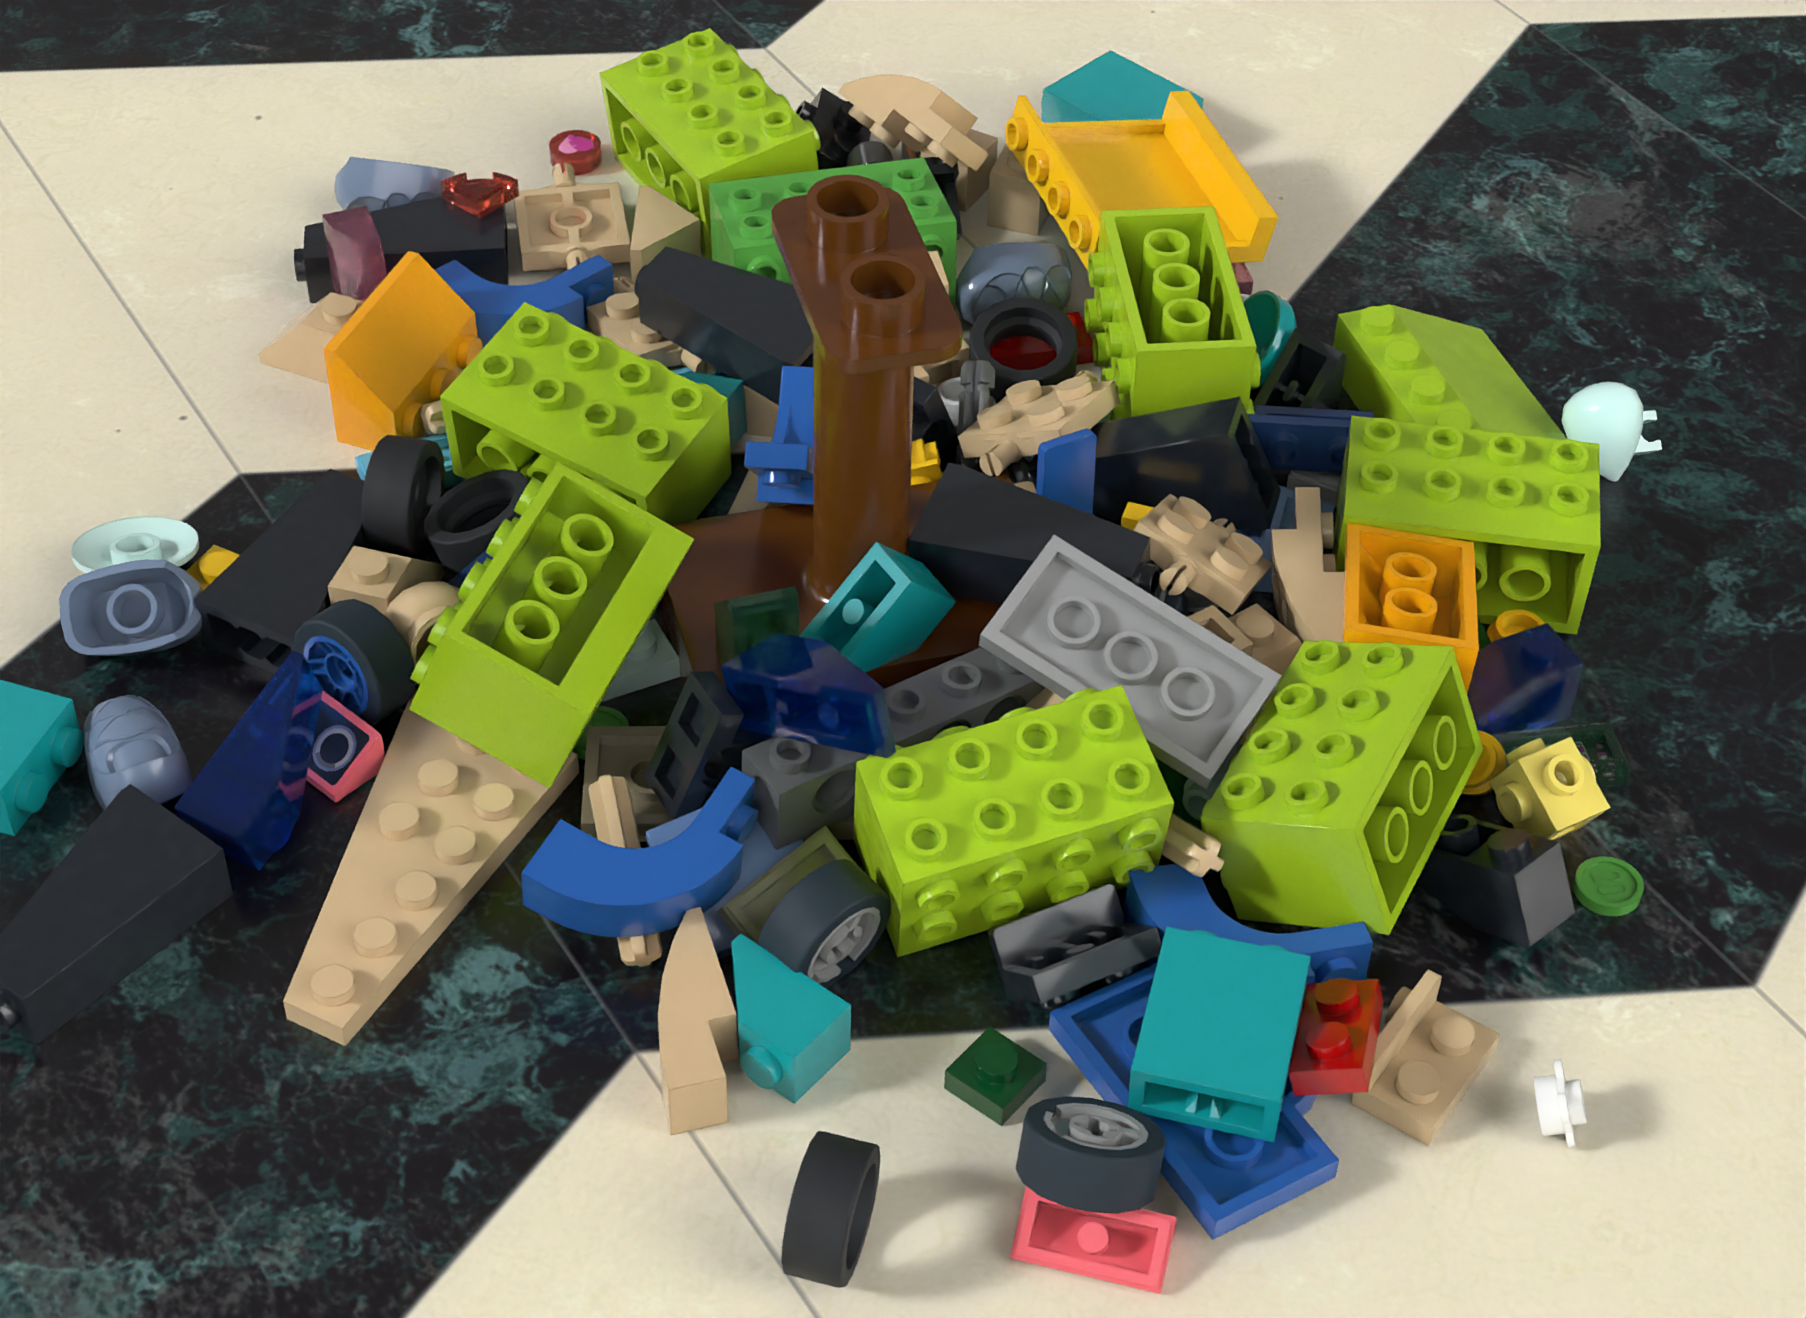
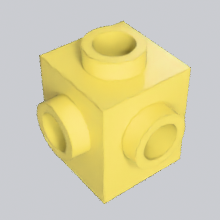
[1489,737,1610,840]

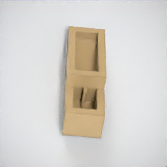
[658,907,738,1135]

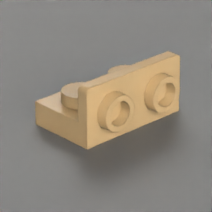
[1351,969,1500,1146]

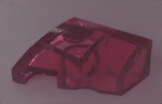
[322,206,387,302]

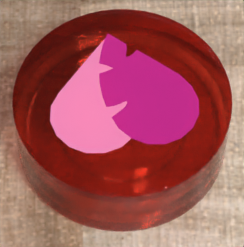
[549,130,602,175]

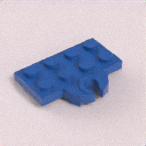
[1049,963,1339,1240]

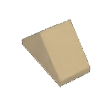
[630,186,701,285]

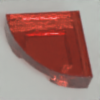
[440,172,519,219]

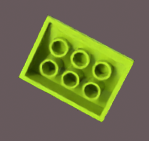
[1333,304,1567,440]

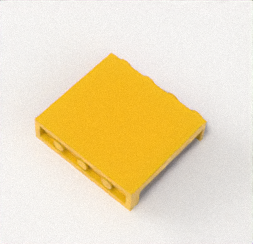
[1005,91,1279,270]

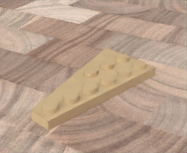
[283,687,579,1046]

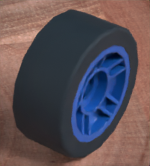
[293,599,416,727]

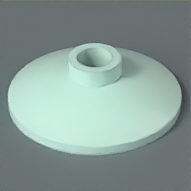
[71,517,199,573]

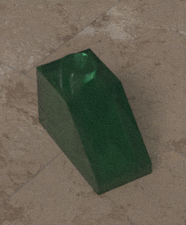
[714,586,800,700]

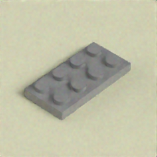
[979,535,1282,790]

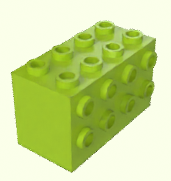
[599,28,821,260]
[1084,206,1261,421]
[440,302,732,524]
[1332,415,1601,635]
[1200,640,1483,935]
[853,685,1174,957]

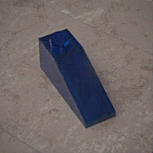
[1467,623,1584,743]
[721,633,896,758]
[174,650,323,872]

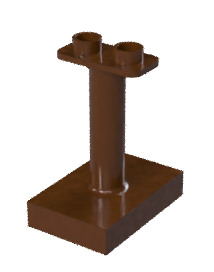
[659,175,1013,725]

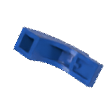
[435,255,614,348]
[744,366,813,506]
[521,767,758,937]
[1124,863,1373,1011]

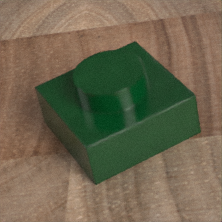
[944,1026,1047,1126]

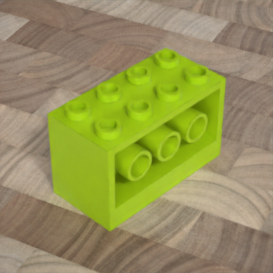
[409,461,694,788]

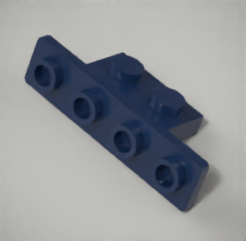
[1248,405,1374,473]

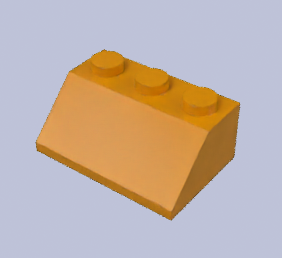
[323,251,483,451]
[1343,522,1479,693]

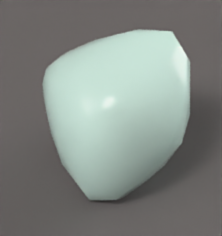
[1561,382,1662,482]

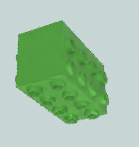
[708,157,957,311]

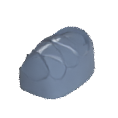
[334,157,455,214]
[956,242,1072,325]
[59,559,203,656]
[83,695,193,810]

